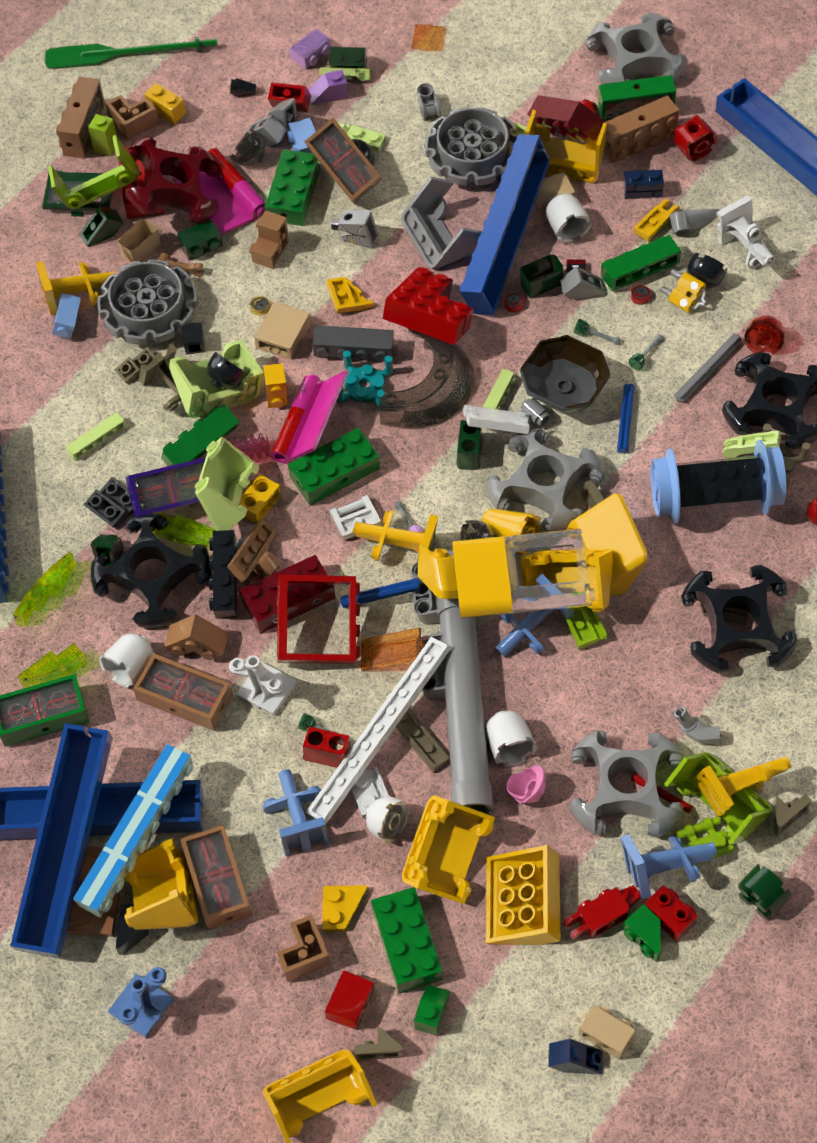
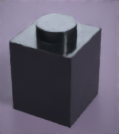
[182,322,205,355]

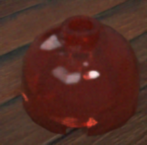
[744,315,785,354]

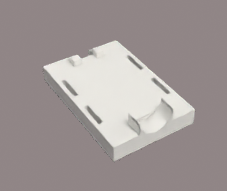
[463,405,530,434]

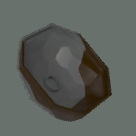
[520,335,610,413]

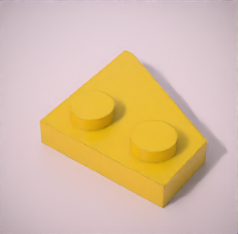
[326,277,374,314]
[322,885,367,932]

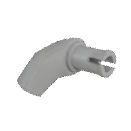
[673,706,721,744]

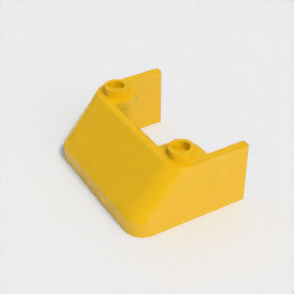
[525,110,607,183]
[417,544,517,599]
[262,1049,377,1143]

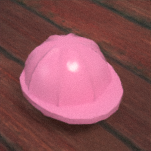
[507,766,546,804]

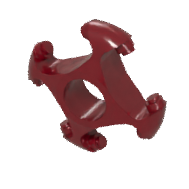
[125,136,219,225]

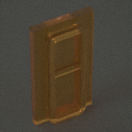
[361,628,423,672]

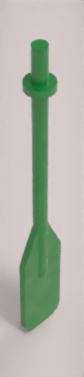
[45,37,218,69]

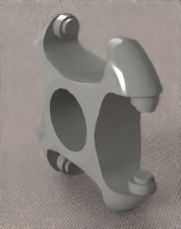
[586,12,688,84]
[486,428,604,533]
[570,730,684,837]

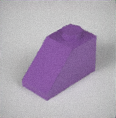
[309,70,348,105]

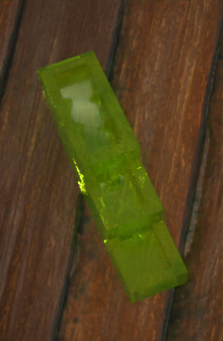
[139,511,215,547]
[13,552,76,627]

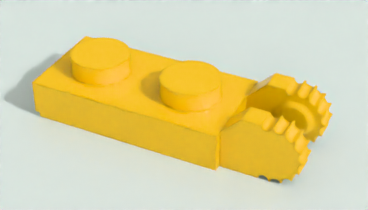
[633,198,680,242]

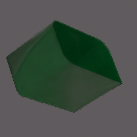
[519,254,563,299]
[456,420,483,470]

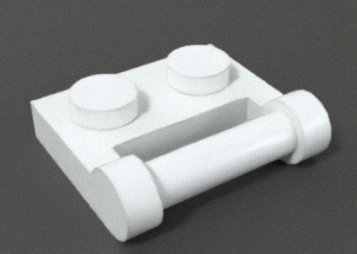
[329,495,381,540]

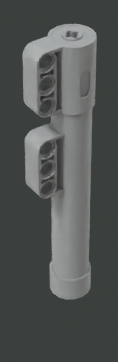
[411,550,494,815]

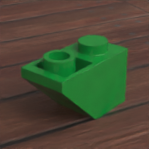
[623,904,661,961]

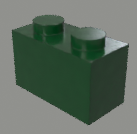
[329,47,367,68]
[177,219,223,260]

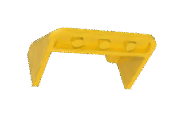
[566,493,648,596]

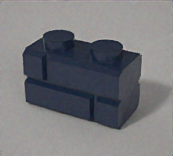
[623,169,664,199]

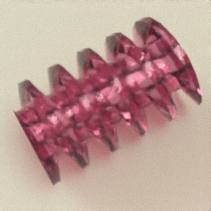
[227,433,270,460]

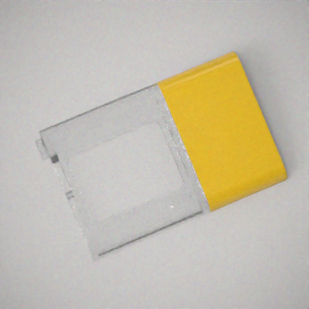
[452,529,595,619]

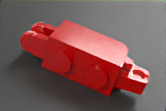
[563,885,641,940]

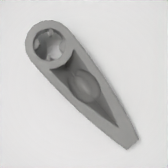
[669,209,719,235]

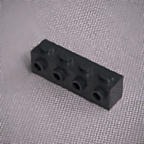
[209,530,237,618]

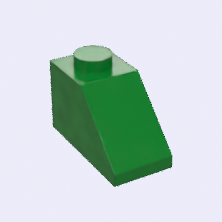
[414,985,451,1036]

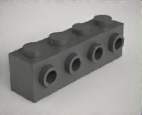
[312,325,395,361]

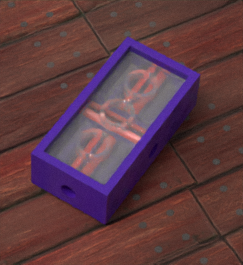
[125,457,206,516]

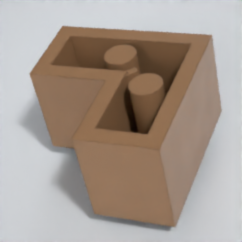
[106,95,159,140]
[250,210,289,269]
[164,614,229,660]
[277,914,331,982]

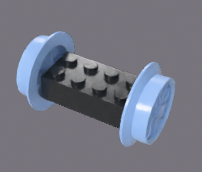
[650,440,786,524]

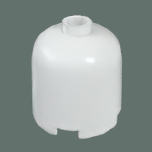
[546,194,591,243]
[99,633,154,688]
[485,711,537,767]

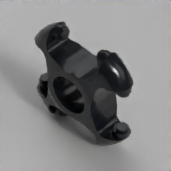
[722,351,817,450]
[90,514,211,628]
[681,564,798,674]

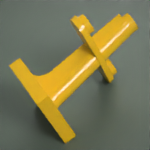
[36,261,115,316]
[352,510,439,562]
[694,756,792,817]

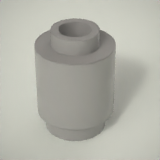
[521,398,551,427]

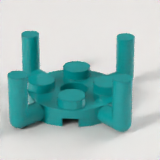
[337,351,393,409]

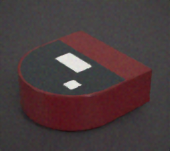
[566,259,586,273]

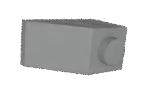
[268,98,297,135]
[243,114,287,147]
[560,266,607,300]

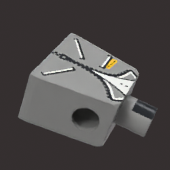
[331,210,379,249]

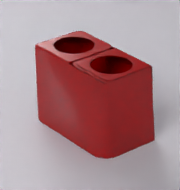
[303,727,351,768]
[325,970,375,1030]

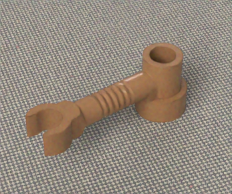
[157,253,204,277]

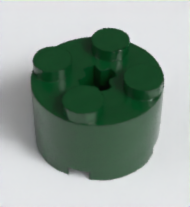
[738,864,792,919]

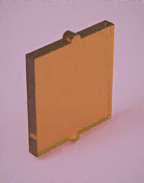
[411,24,445,51]

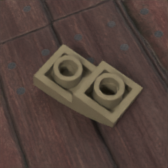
[115,347,155,384]

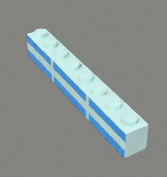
[73,744,194,918]

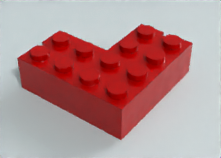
[382,267,474,345]

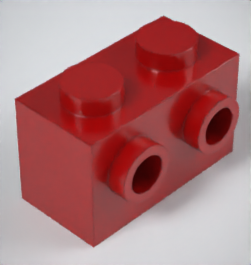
[268,82,311,112]
[644,885,697,942]

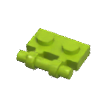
[676,816,734,866]

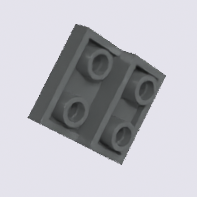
[83,477,133,528]

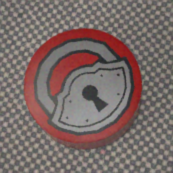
[631,285,651,305]
[504,293,524,313]

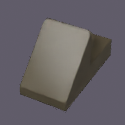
[774,794,812,836]
[354,1025,403,1061]

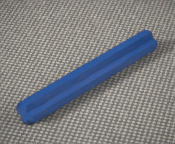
[617,383,635,454]
[340,578,421,608]

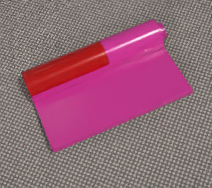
[172,148,266,235]
[271,370,348,464]

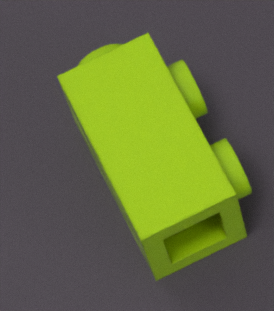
[88,114,117,156]

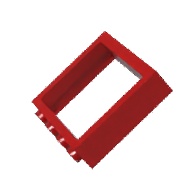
[277,574,360,664]

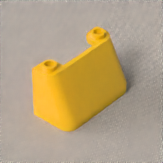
[521,549,613,612]
[402,795,495,904]
[124,838,198,930]

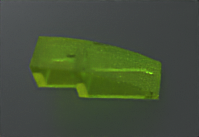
[17,643,87,688]

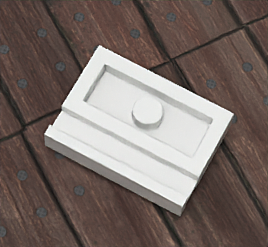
[351,766,389,818]

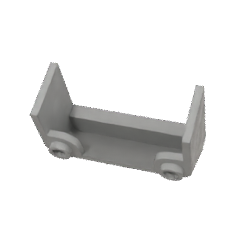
[401,176,482,269]

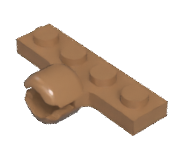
[227,519,280,582]

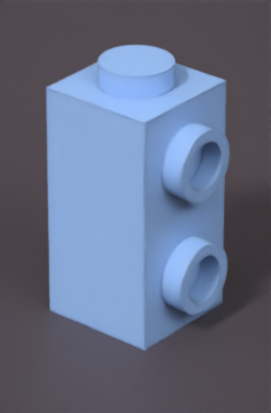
[52,293,81,339]

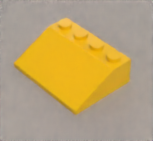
[486,845,560,945]

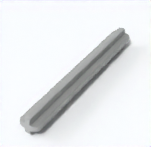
[674,334,742,403]

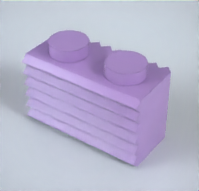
[290,28,331,69]

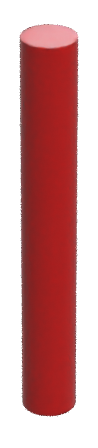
[631,773,693,814]

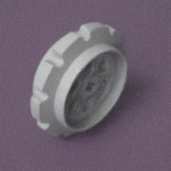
[425,107,518,186]
[97,259,198,345]

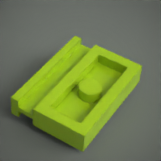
[562,605,607,650]

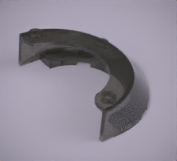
[379,328,474,429]

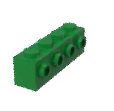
[601,234,681,291]
[161,404,240,466]

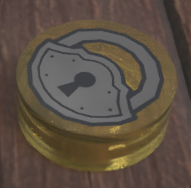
[250,296,270,316]

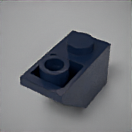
[548,1039,603,1075]

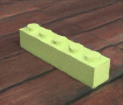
[483,369,516,410]
[66,413,126,461]

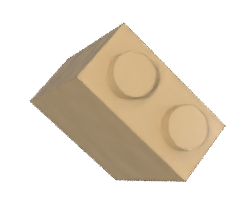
[254,302,311,360]

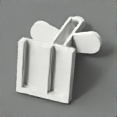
[717,195,775,268]
[229,655,297,717]

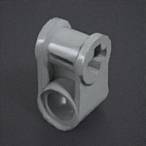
[417,83,441,120]

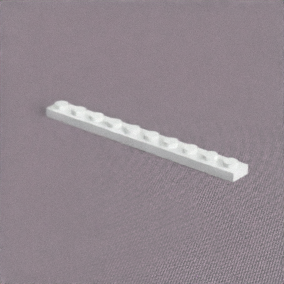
[306,637,451,825]

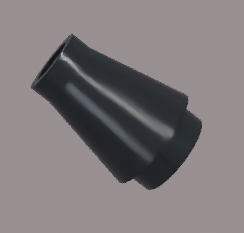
[230,78,256,96]

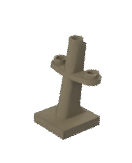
[138,343,205,418]

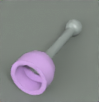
[395,501,425,533]

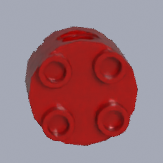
[674,115,718,161]

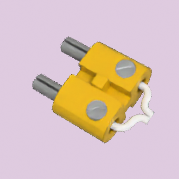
[660,269,706,313]

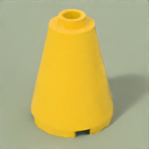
[482,508,541,555]

